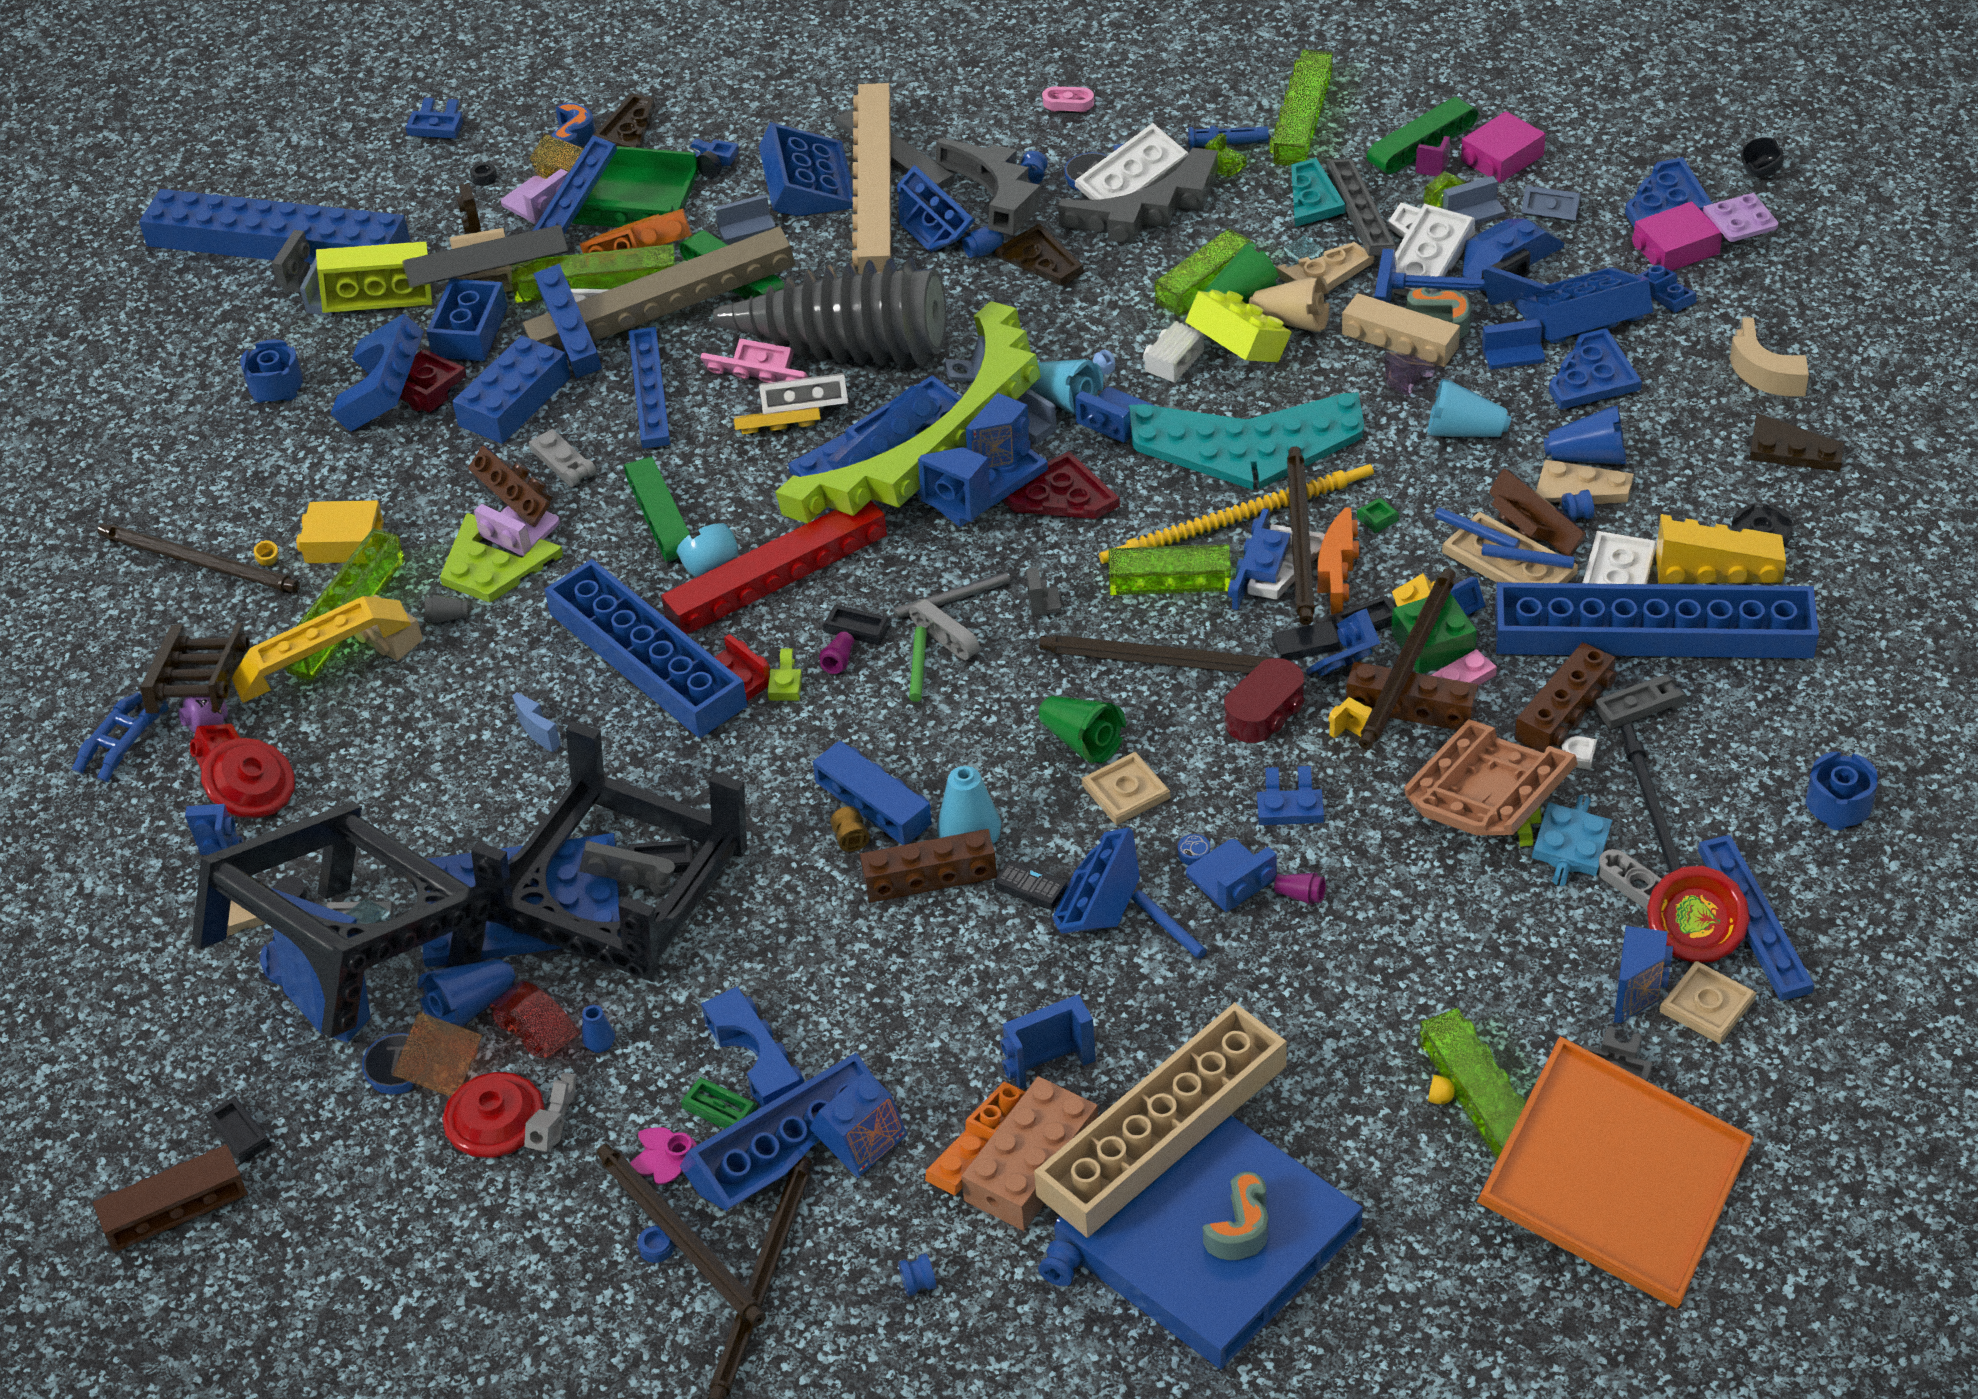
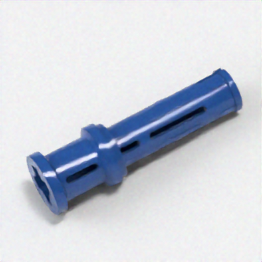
[1188,125,1269,151]

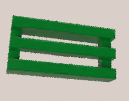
[681,1077,758,1129]

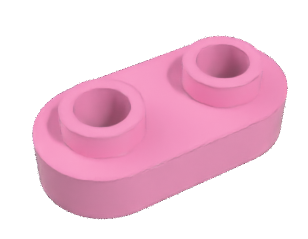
[1042,86,1094,113]

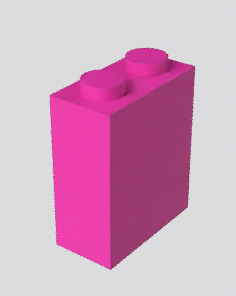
[1461,111,1546,183]
[1632,201,1722,271]

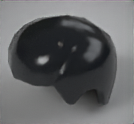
[1740,137,1785,178]

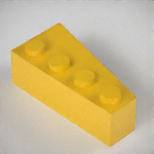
[1655,514,1786,584]

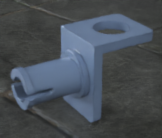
[944,336,986,382]

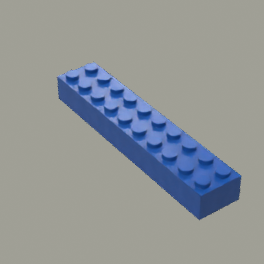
[139,189,410,265]
[1495,582,1819,659]

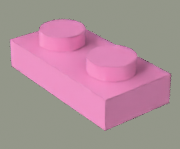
[1431,649,1497,686]

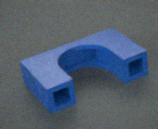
[330,313,424,432]

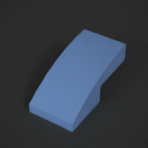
[512,692,561,752]

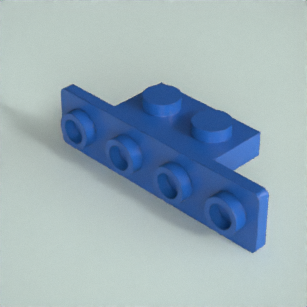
[1228,508,1291,610]

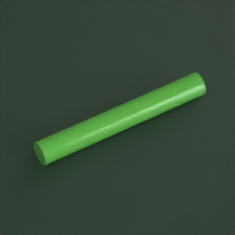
[909,626,927,702]

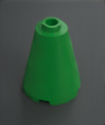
[1203,242,1281,303]
[1039,695,1126,764]

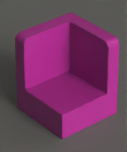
[1416,136,1450,178]

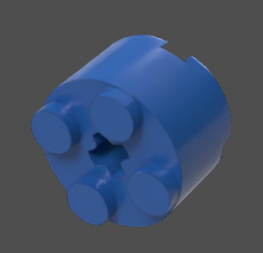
[240,339,303,403]
[1805,752,1878,830]

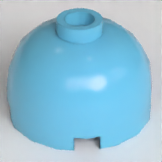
[676,523,738,577]

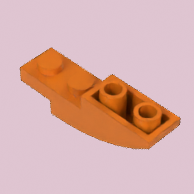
[580,209,692,270]
[1317,508,1359,615]
[925,1081,1025,1196]

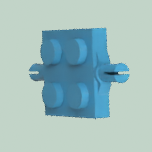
[1531,795,1612,886]

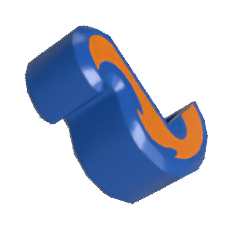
[551,103,596,159]

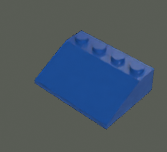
[759,122,856,216]
[1511,267,1653,343]
[271,888,371,1043]

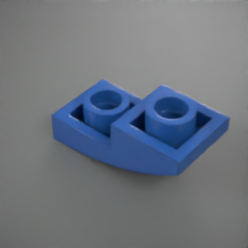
[1637,265,1697,313]

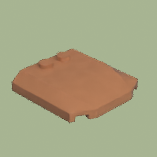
[1404,719,1578,835]

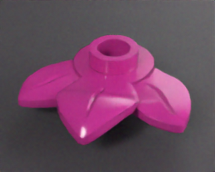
[630,1127,697,1185]

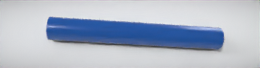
[1434,507,1520,548]
[1481,543,1575,569]
[1132,890,1207,959]

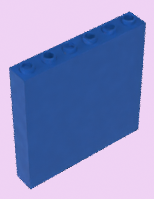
[1054,1115,1363,1370]

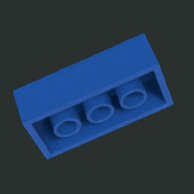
[452,335,571,444]

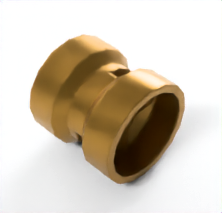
[830,806,870,852]

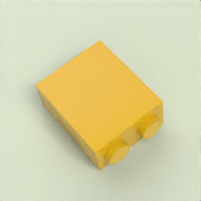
[296,500,384,563]

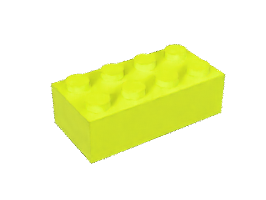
[316,242,432,313]

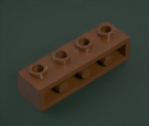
[1515,642,1617,753]
[1346,661,1479,731]
[860,829,997,903]
[92,1144,248,1253]

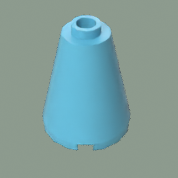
[1029,359,1104,416]
[1427,379,1511,437]
[937,766,1001,844]

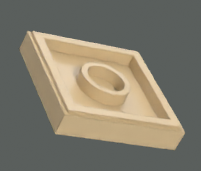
[1082,752,1170,825]
[1659,961,1757,1044]

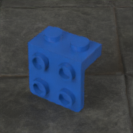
[1186,839,1277,913]

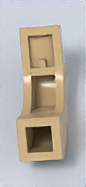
[1730,318,1809,396]

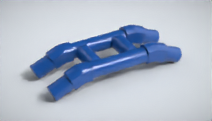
[71,692,169,783]

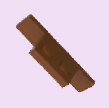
[468,446,553,527]
[1489,469,1586,556]

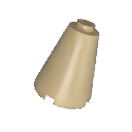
[1249,276,1329,332]

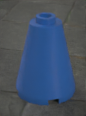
[1544,406,1626,465]
[417,959,515,1036]

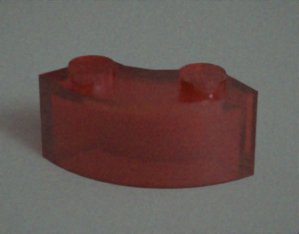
[489,981,581,1058]

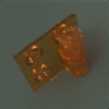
[392,1012,482,1097]

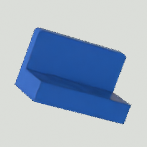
[1482,319,1545,370]

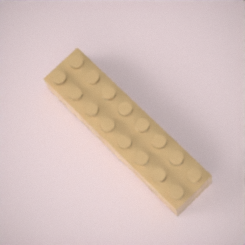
[1034,1002,1287,1238]

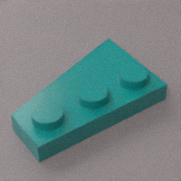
[1291,158,1346,227]

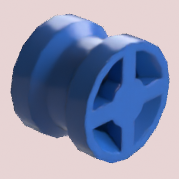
[1020,150,1048,184]
[1562,489,1594,522]
[1038,1240,1082,1286]
[898,1253,937,1297]

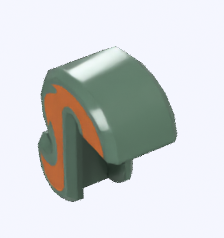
[1406,287,1472,339]
[1203,1171,1269,1260]

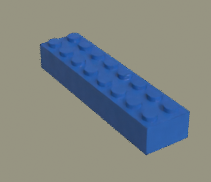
[544,559,748,739]

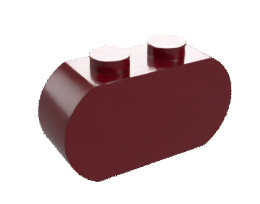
[1224,658,1305,743]

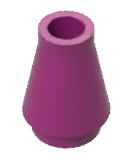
[819,632,854,674]
[1274,872,1326,905]

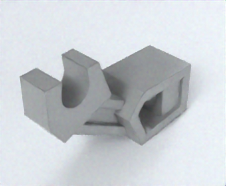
[524,1073,577,1152]

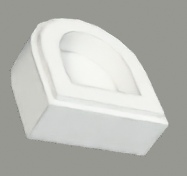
[1562,736,1597,770]

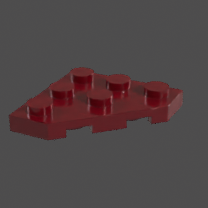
[1002,451,1120,519]

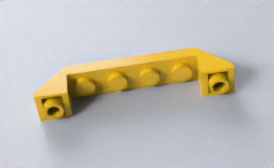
[232,596,411,703]

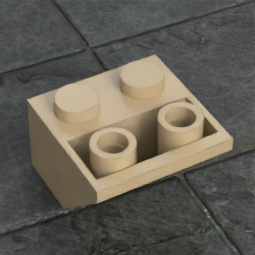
[450,228,516,292]

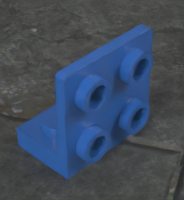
[1075,387,1155,443]
[1306,609,1381,677]

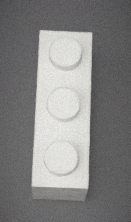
[759,373,848,414]

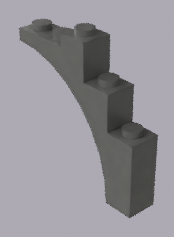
[936,138,1040,235]
[1058,148,1218,244]

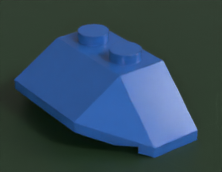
[897,165,975,252]
[1463,219,1564,292]
[1052,827,1140,934]

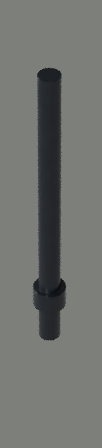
[1621,724,1682,873]

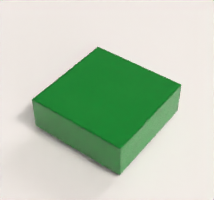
[1357,497,1399,534]

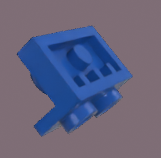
[185,804,243,855]

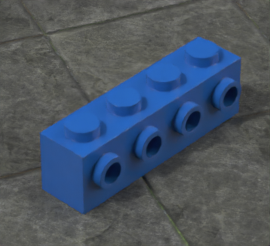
[812,740,932,845]

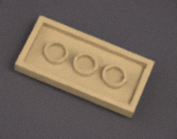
[1442,511,1578,583]

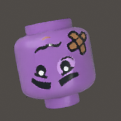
[178,697,228,733]

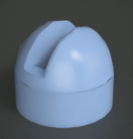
[1093,349,1115,375]

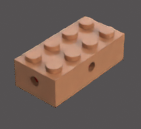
[961,1076,1098,1231]

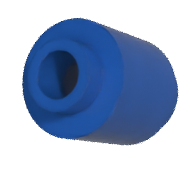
[962,225,1004,258]

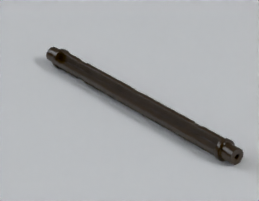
[1287,446,1315,625]
[98,523,300,593]
[1358,568,1456,750]
[1039,635,1274,674]
[596,1144,766,1327]
[707,1156,812,1399]

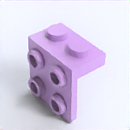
[501,169,568,224]
[1703,193,1778,242]
[474,504,560,557]

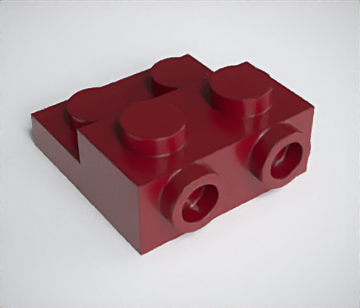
[399,349,466,413]

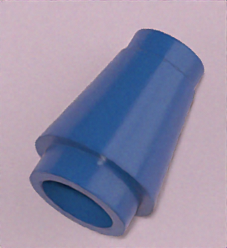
[582,1005,615,1053]

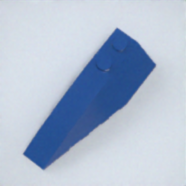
[680,1052,872,1211]

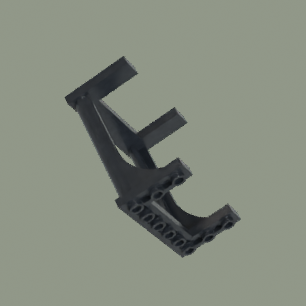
[471,721,747,983]
[191,801,492,1038]

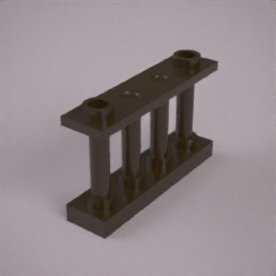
[140,623,250,714]

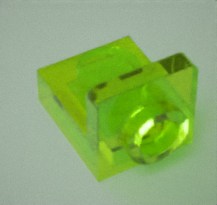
[1205,133,1247,178]
[1424,171,1466,207]

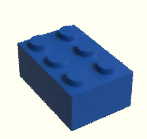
[426,279,508,361]

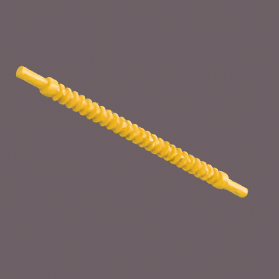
[1099,464,1374,564]

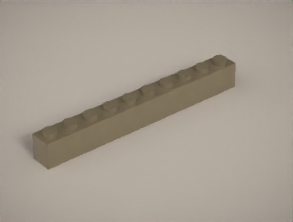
[523,226,796,352]

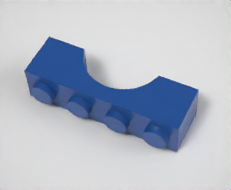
[534,264,602,379]
[826,386,940,470]
[701,986,804,1108]

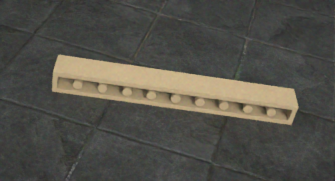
[852,83,891,274]

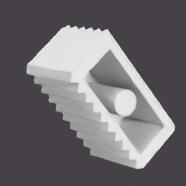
[1143,321,1204,383]

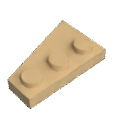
[1276,242,1374,291]
[1536,460,1634,506]

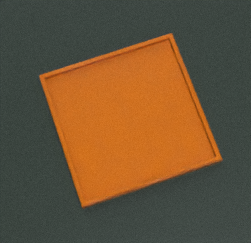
[1477,1036,1754,1309]

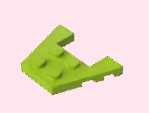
[440,513,563,603]

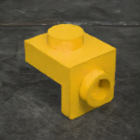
[1392,573,1435,607]
[1328,697,1372,738]

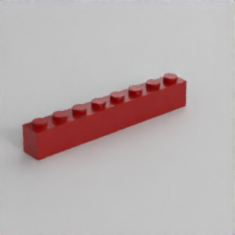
[661,500,887,635]

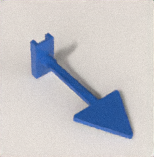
[1374,249,1546,305]

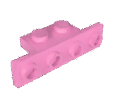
[700,338,808,383]

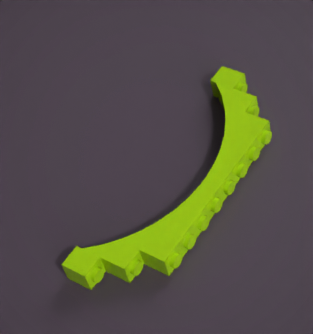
[775,301,1041,523]

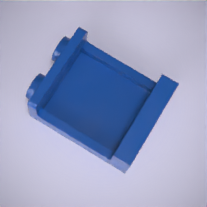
[1000,994,1096,1089]

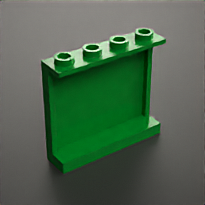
[572,146,699,228]

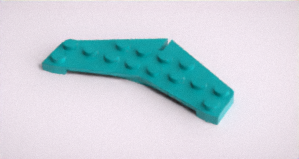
[1129,392,1364,490]

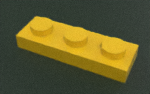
[734,407,820,434]

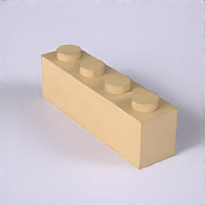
[1342,293,1460,367]

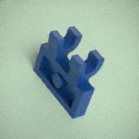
[405,97,463,139]
[1257,766,1324,825]

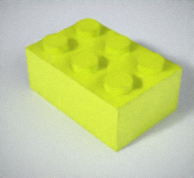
[1185,289,1292,362]

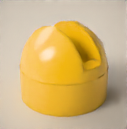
[254,540,279,567]
[1428,1075,1455,1105]

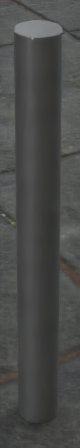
[894,572,1010,620]

